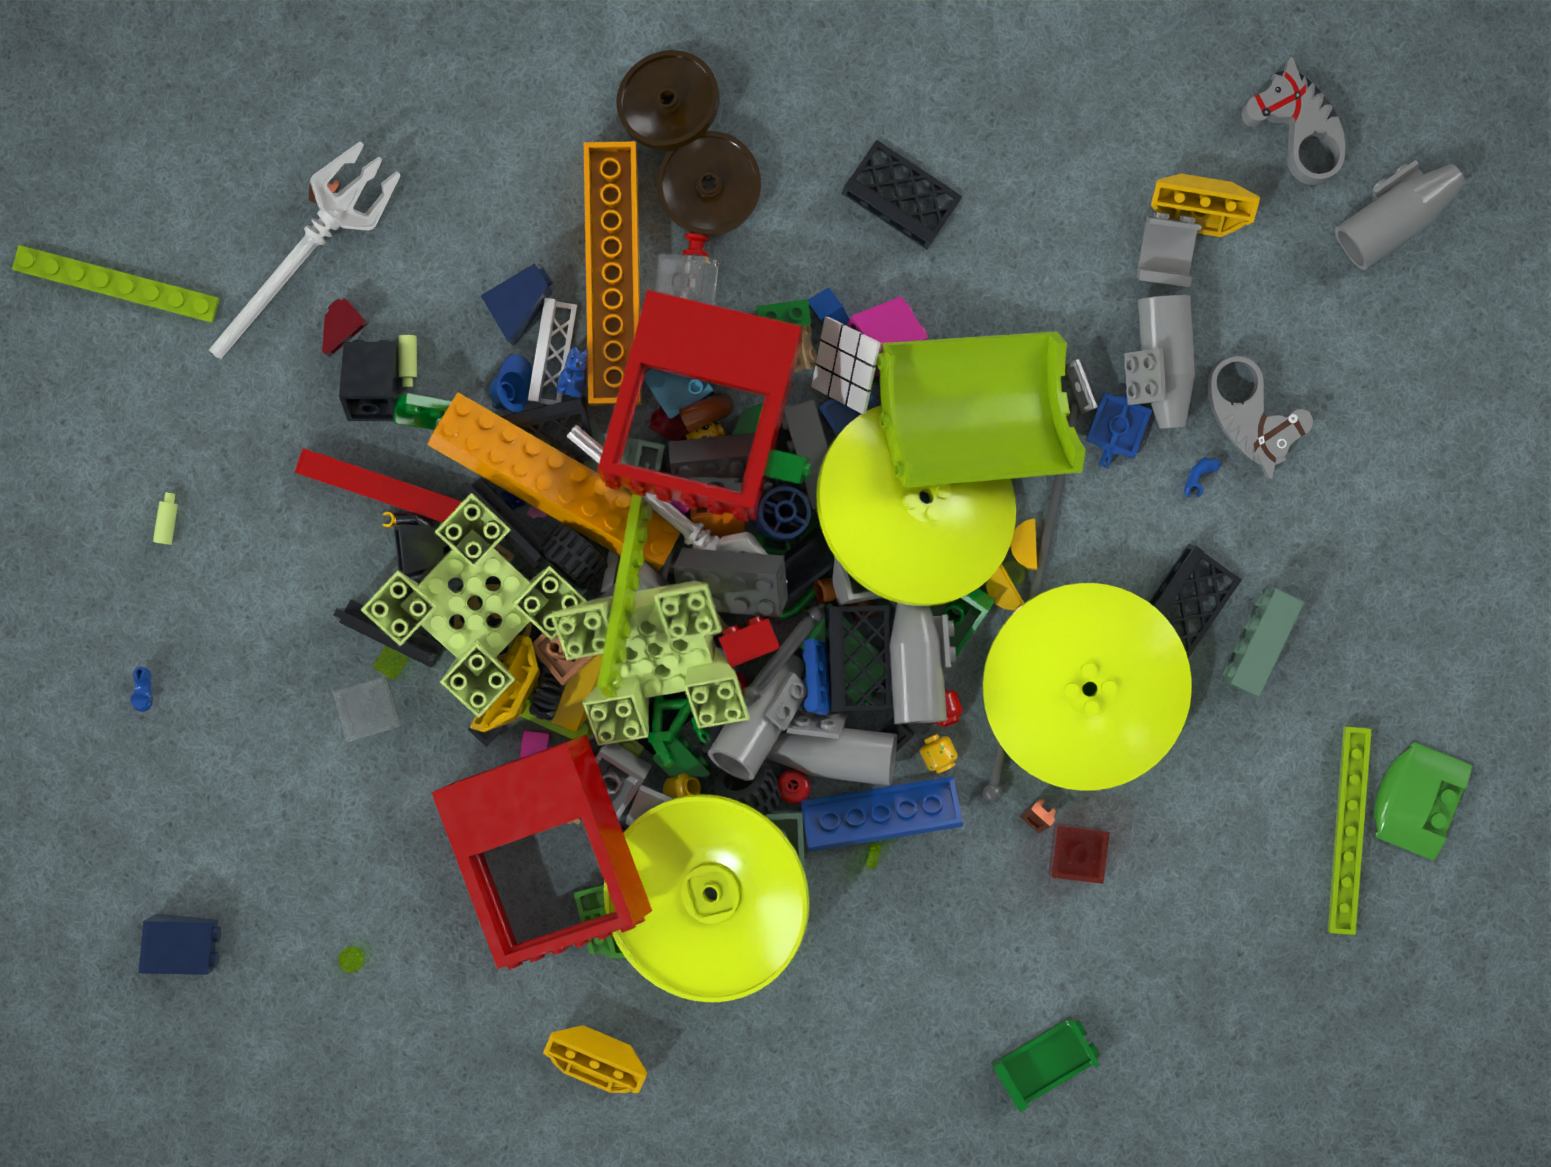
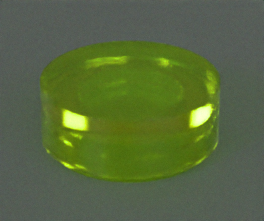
[1003,561,1026,586]
[865,843,881,870]
[338,946,365,973]

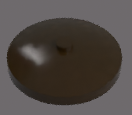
[616,50,720,150]
[657,131,761,236]

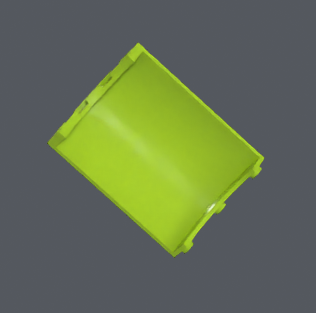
[877,331,1086,487]

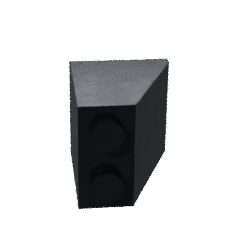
[339,340,399,421]

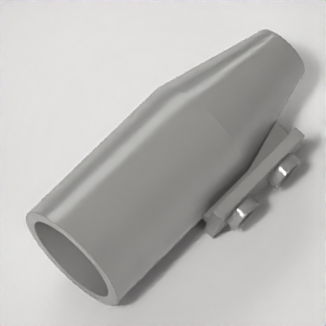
[1335,160,1466,270]
[889,603,956,724]
[708,654,808,780]

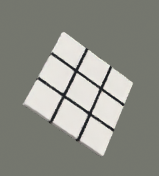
[811,316,880,414]

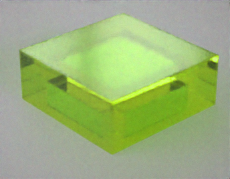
[372,645,408,681]

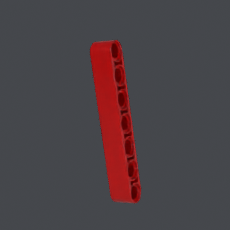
[294,448,463,522]

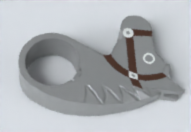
[1207,356,1313,479]

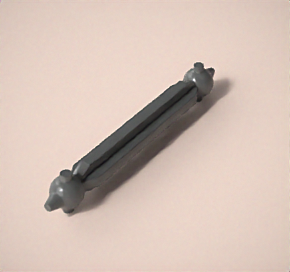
[743,603,825,704]

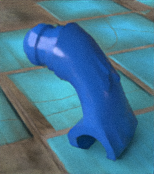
[1184,457,1220,497]
[130,666,152,712]

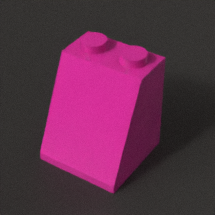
[846,296,929,379]

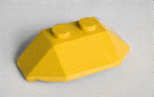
[1151,173,1260,237]
[470,635,540,732]
[543,1025,647,1093]

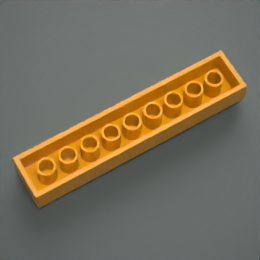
[584,141,642,406]
[427,392,681,572]

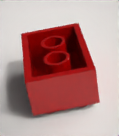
[719,615,780,667]

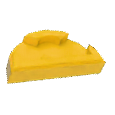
[1010,518,1037,570]
[986,564,1024,611]

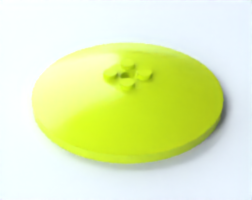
[816,405,1016,606]
[982,583,1192,791]
[604,794,809,1002]

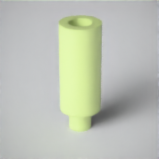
[398,335,417,387]
[153,492,178,545]

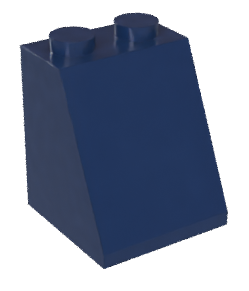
[480,263,553,345]
[138,914,221,975]

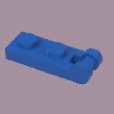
[803,639,831,715]

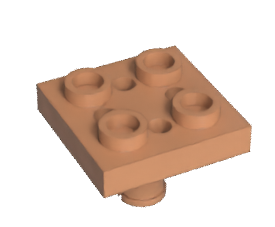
[532,633,598,685]

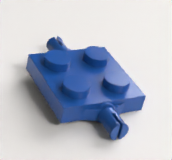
[1085,392,1152,469]

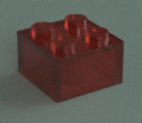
[1048,823,1110,884]

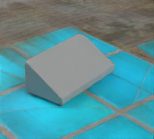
[1065,359,1097,413]

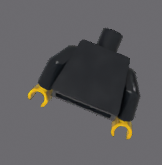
[382,512,452,584]

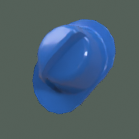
[489,355,532,413]

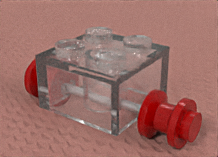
[655,233,719,305]

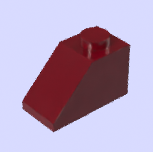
[322,298,369,357]

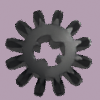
[529,675,565,721]

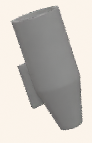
[1124,295,1195,429]
[766,706,897,786]

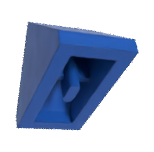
[808,287,850,327]

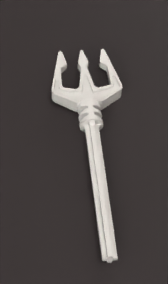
[209,142,400,359]
[567,425,787,616]

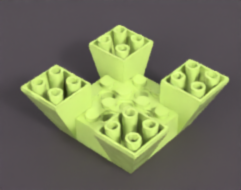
[361,493,587,718]
[551,580,750,746]

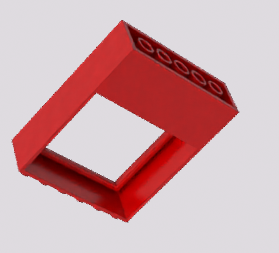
[597,289,803,522]
[431,735,652,970]

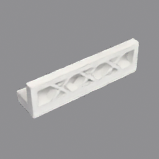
[528,298,578,405]

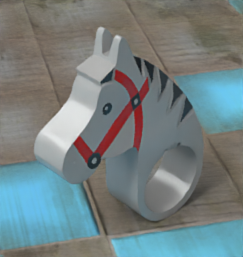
[1241,57,1345,185]

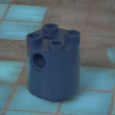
[754,486,811,544]

